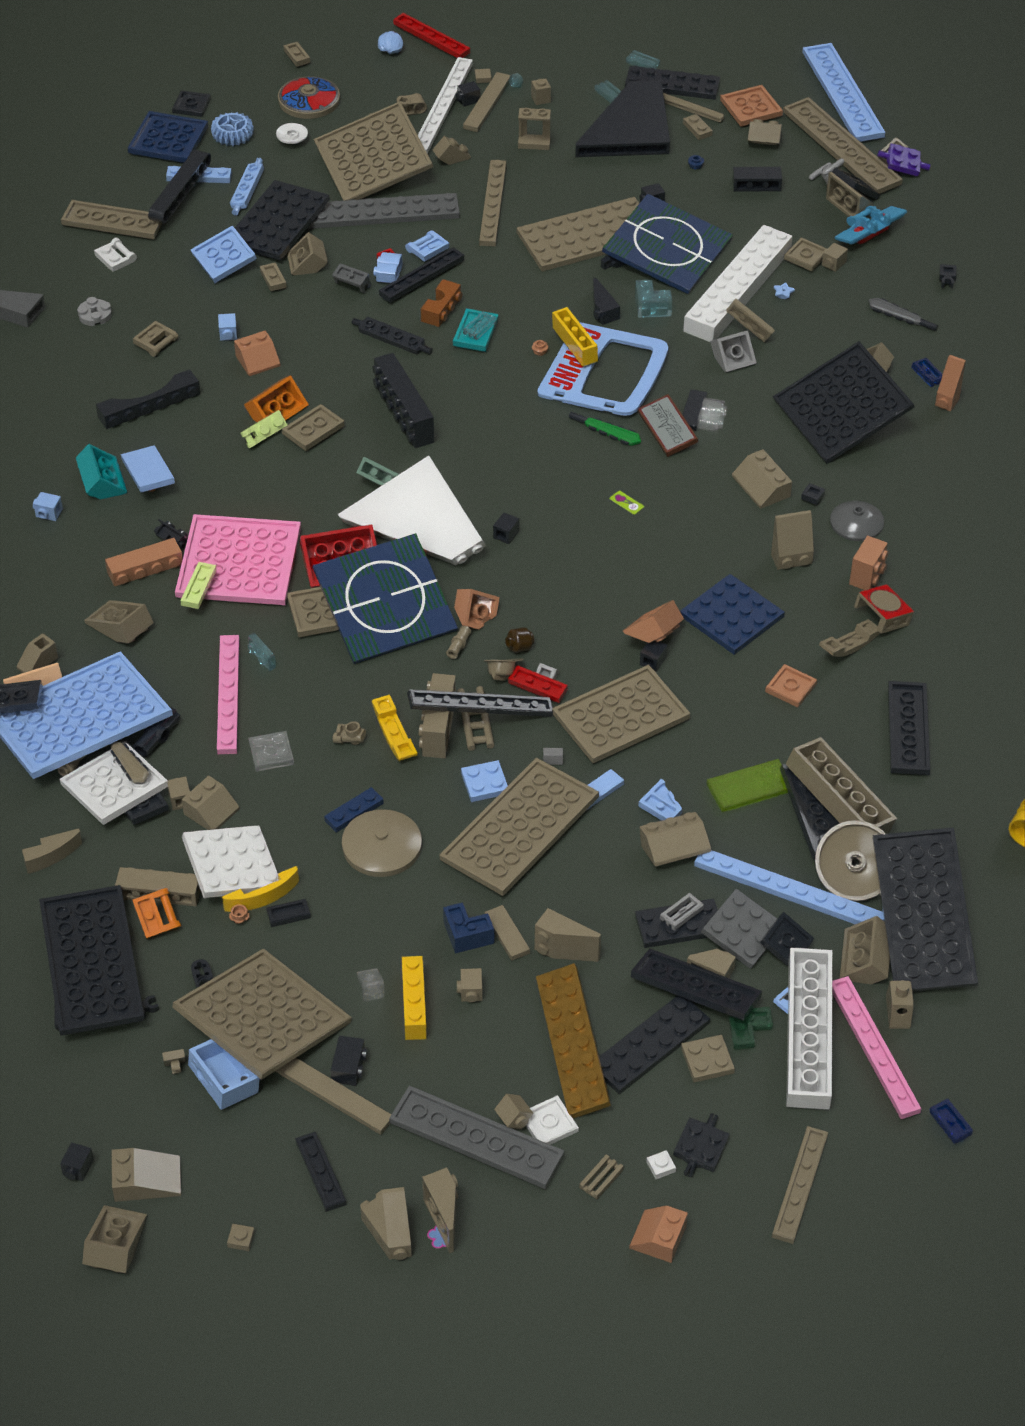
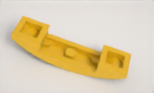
[372,695,417,761]
[222,866,299,912]

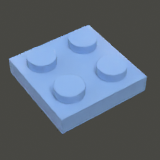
[461,760,508,802]

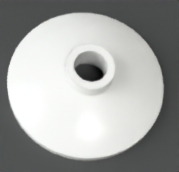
[276,123,308,144]

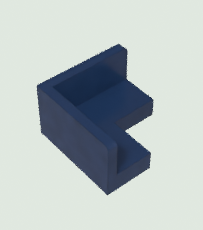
[443,902,494,954]

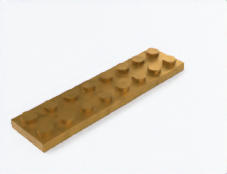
[536,963,611,1118]

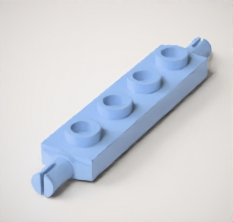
[230,158,264,216]

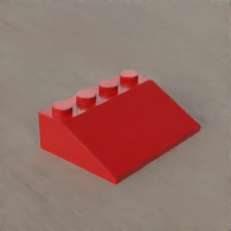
[300,524,377,588]

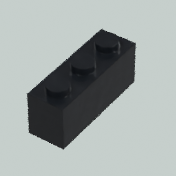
[732,167,782,192]

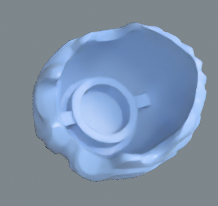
[378,31,403,54]

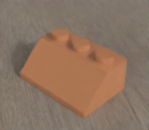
[623,600,684,643]

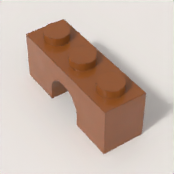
[421,279,462,327]

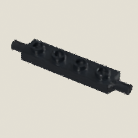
[351,316,433,355]

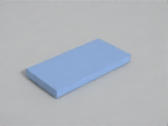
[121,445,175,492]

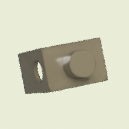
[886,980,913,1029]

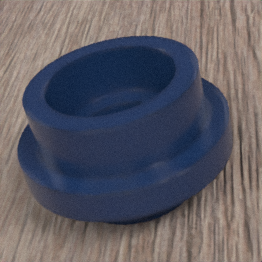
[688,155,704,169]

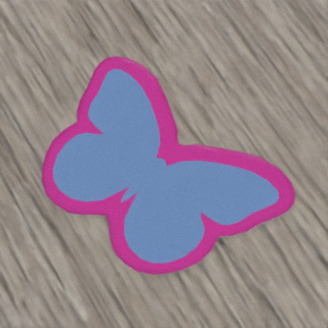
[427,1226,446,1248]

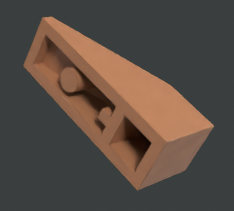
[935,355,966,411]

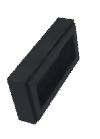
[266,898,311,927]

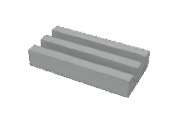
[660,893,704,931]

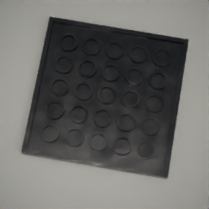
[773,341,915,464]

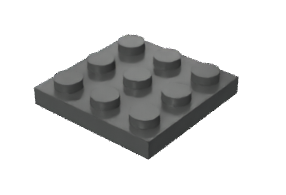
[701,889,777,969]

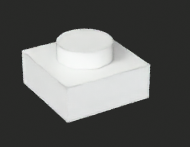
[646,1150,676,1179]

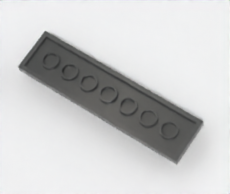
[389,1086,564,1189]

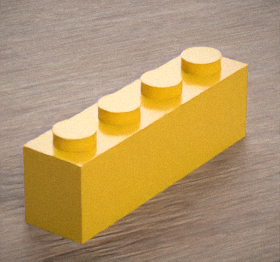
[552,307,598,366]
[402,956,426,1040]

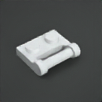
[94,238,137,272]

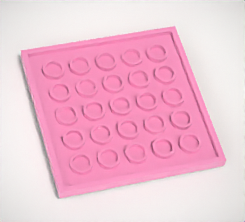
[175,514,301,605]

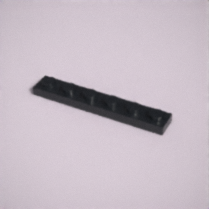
[379,247,464,303]

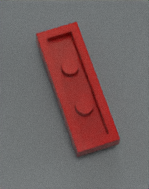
[508,665,568,703]

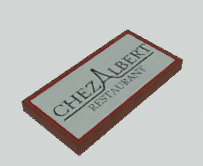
[638,394,698,457]

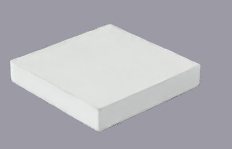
[526,1095,579,1145]

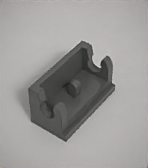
[332,263,371,293]

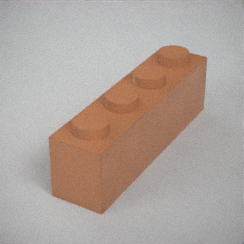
[105,538,183,586]

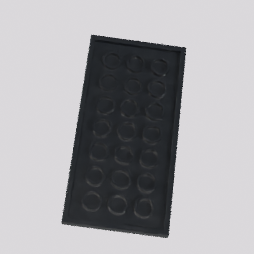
[872,827,978,992]
[39,885,145,1036]

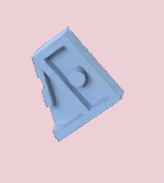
[638,779,682,820]

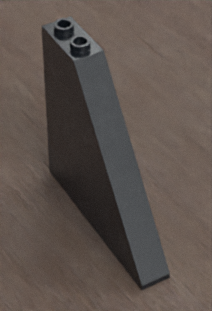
[575,80,670,157]

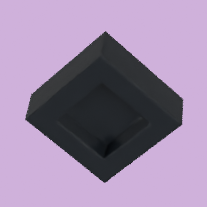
[801,483,825,505]

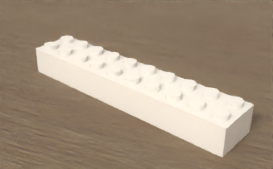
[684,225,792,342]

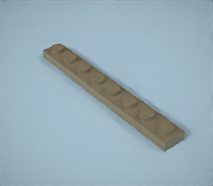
[479,160,506,246]

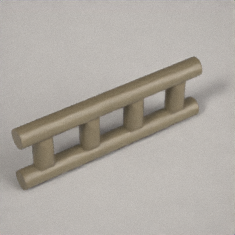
[457,686,494,751]

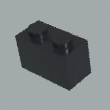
[330,1035,368,1086]

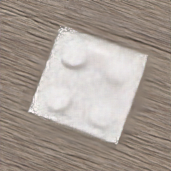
[248,731,294,771]

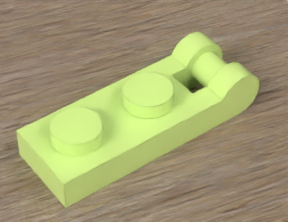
[240,410,287,448]

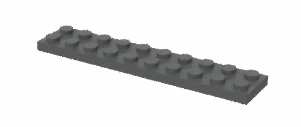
[307,193,460,229]

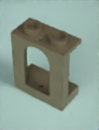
[518,108,551,150]

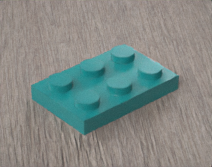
[453,308,499,352]

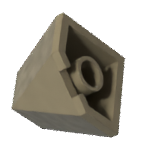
[360,1187,412,1260]

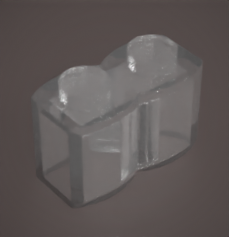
[697,397,728,433]

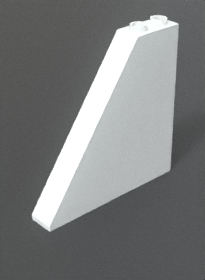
[338,456,486,565]

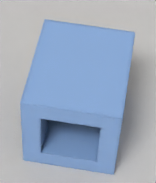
[218,313,237,341]

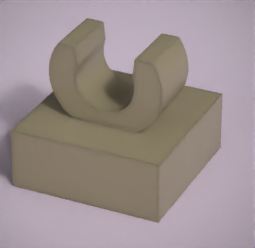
[162,1049,185,1074]

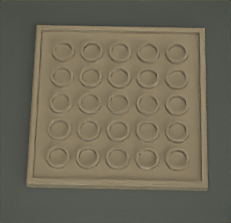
[314,102,433,201]
[172,948,352,1080]

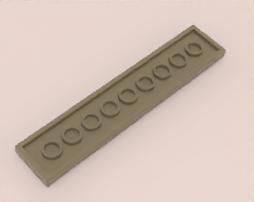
[783,97,903,194]

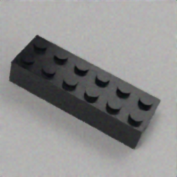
[372,353,434,448]

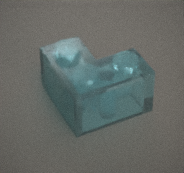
[635,280,672,318]

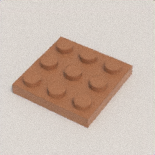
[720,85,783,127]

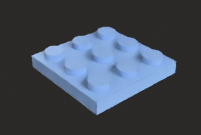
[191,226,257,283]

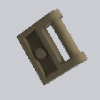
[133,321,179,357]

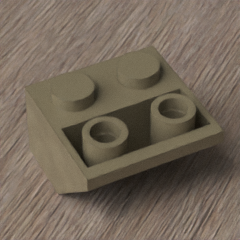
[748,119,782,146]

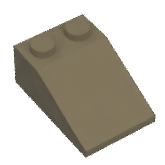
[771,510,814,570]
[84,600,154,644]
[535,908,601,962]
[112,1148,181,1202]
[422,1168,458,1253]
[82,1205,147,1273]

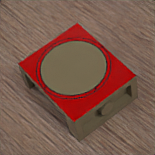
[854,584,914,634]

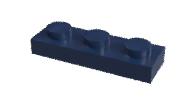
[324,787,384,833]

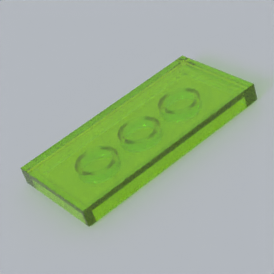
[706,759,788,812]

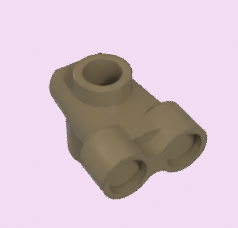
[333,722,366,745]

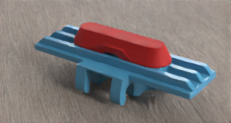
[835,206,907,245]

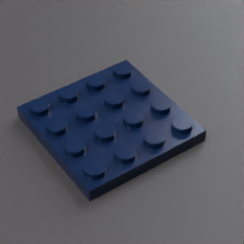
[128,111,208,163]
[680,574,785,655]

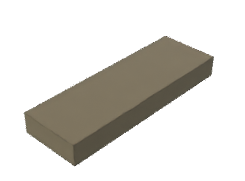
[725,298,775,342]
[485,905,530,961]

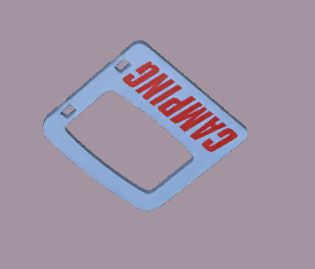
[537,323,668,416]

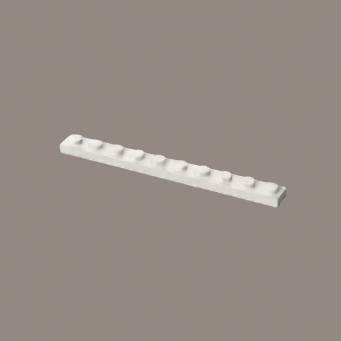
[418,57,473,154]

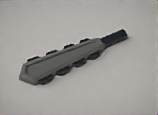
[869,297,938,331]

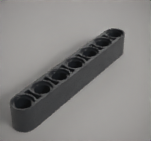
[148,150,211,224]

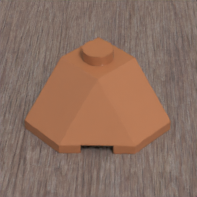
[454,589,500,629]

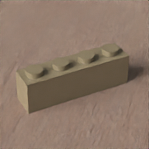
[115,867,201,906]

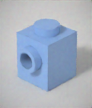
[33,492,63,521]

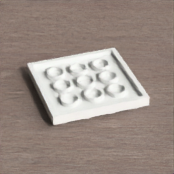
[60,741,168,825]
[182,825,278,898]

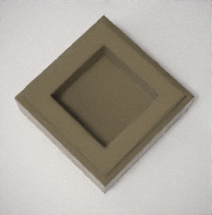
[475,69,491,83]

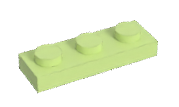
[180,562,217,609]

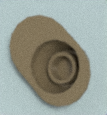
[484,658,524,681]

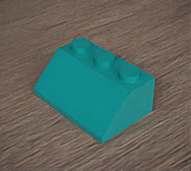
[76,444,127,499]

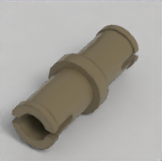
[446,626,471,659]

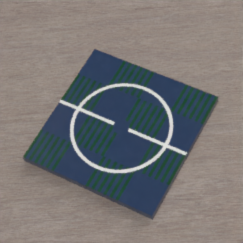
[602,194,733,294]
[313,533,458,664]

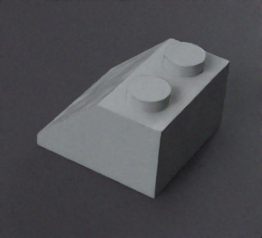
[710,330,757,372]

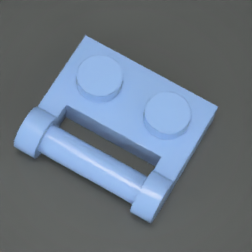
[405,230,449,262]

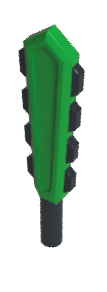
[569,411,641,446]

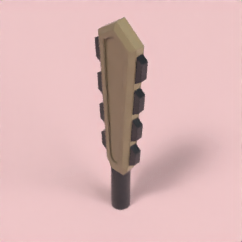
[110,741,149,783]

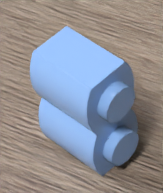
[374,252,403,283]

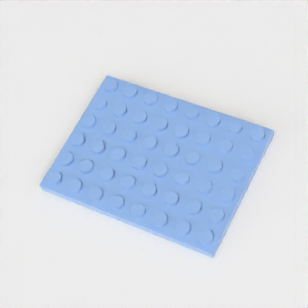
[0,651,173,779]

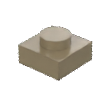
[227,1224,255,1251]

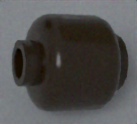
[505,627,534,653]

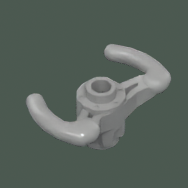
[809,158,844,185]

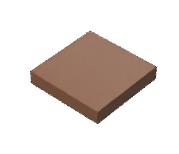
[765,664,817,707]

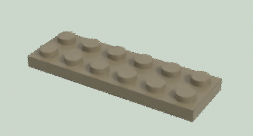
[61,200,162,239]

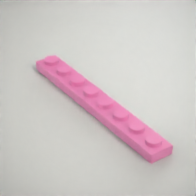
[217,635,239,755]
[832,976,921,1119]

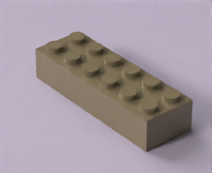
[786,737,897,834]

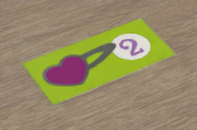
[609,490,645,515]

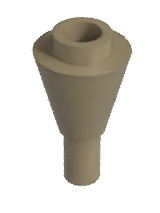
[57,755,87,776]

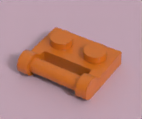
[132,888,181,939]

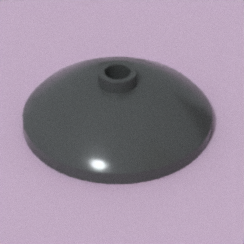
[830,500,884,541]

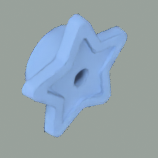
[774,283,795,299]

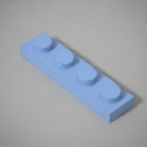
[166,166,232,183]

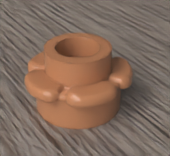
[532,340,548,356]
[229,904,249,924]

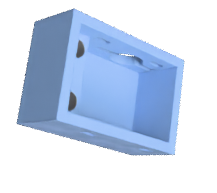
[188,1039,259,1110]

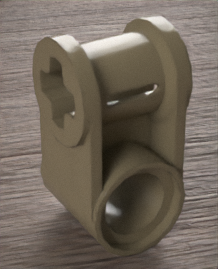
[397,93,427,116]

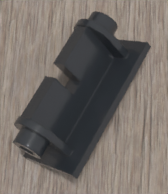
[154,519,188,549]

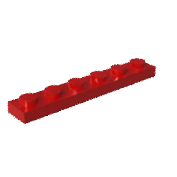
[393,13,470,58]

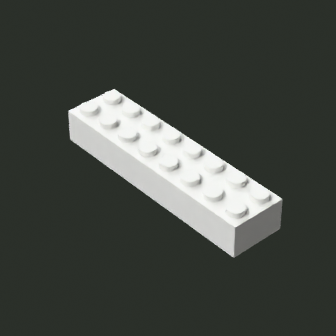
[786,948,832,1109]

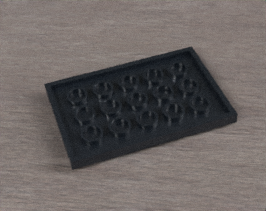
[235,180,330,260]

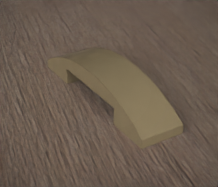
[819,619,880,657]

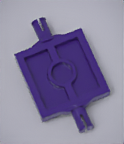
[877,143,930,176]

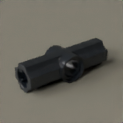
[133,707,181,758]

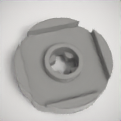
[77,297,111,326]

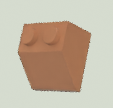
[234,331,280,376]
[629,1206,688,1263]

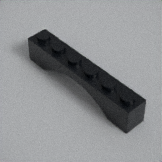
[96,369,200,429]

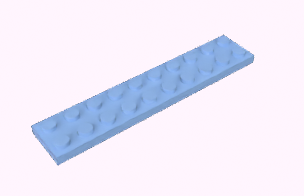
[802,43,885,142]

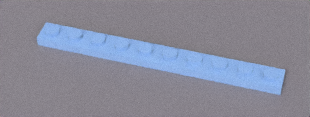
[694,850,884,924]

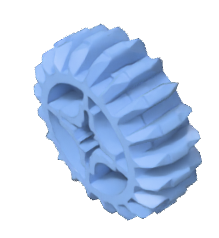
[211,112,254,146]

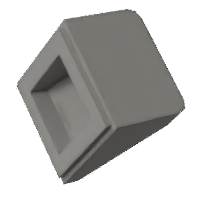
[536,663,559,680]
[543,748,563,765]

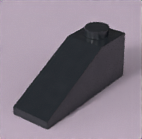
[593,278,620,325]

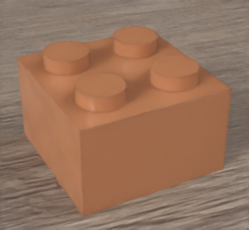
[849,535,889,590]

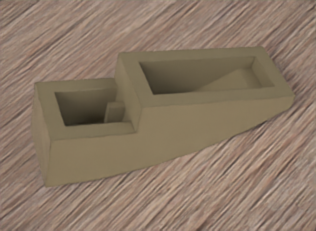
[22,829,82,874]

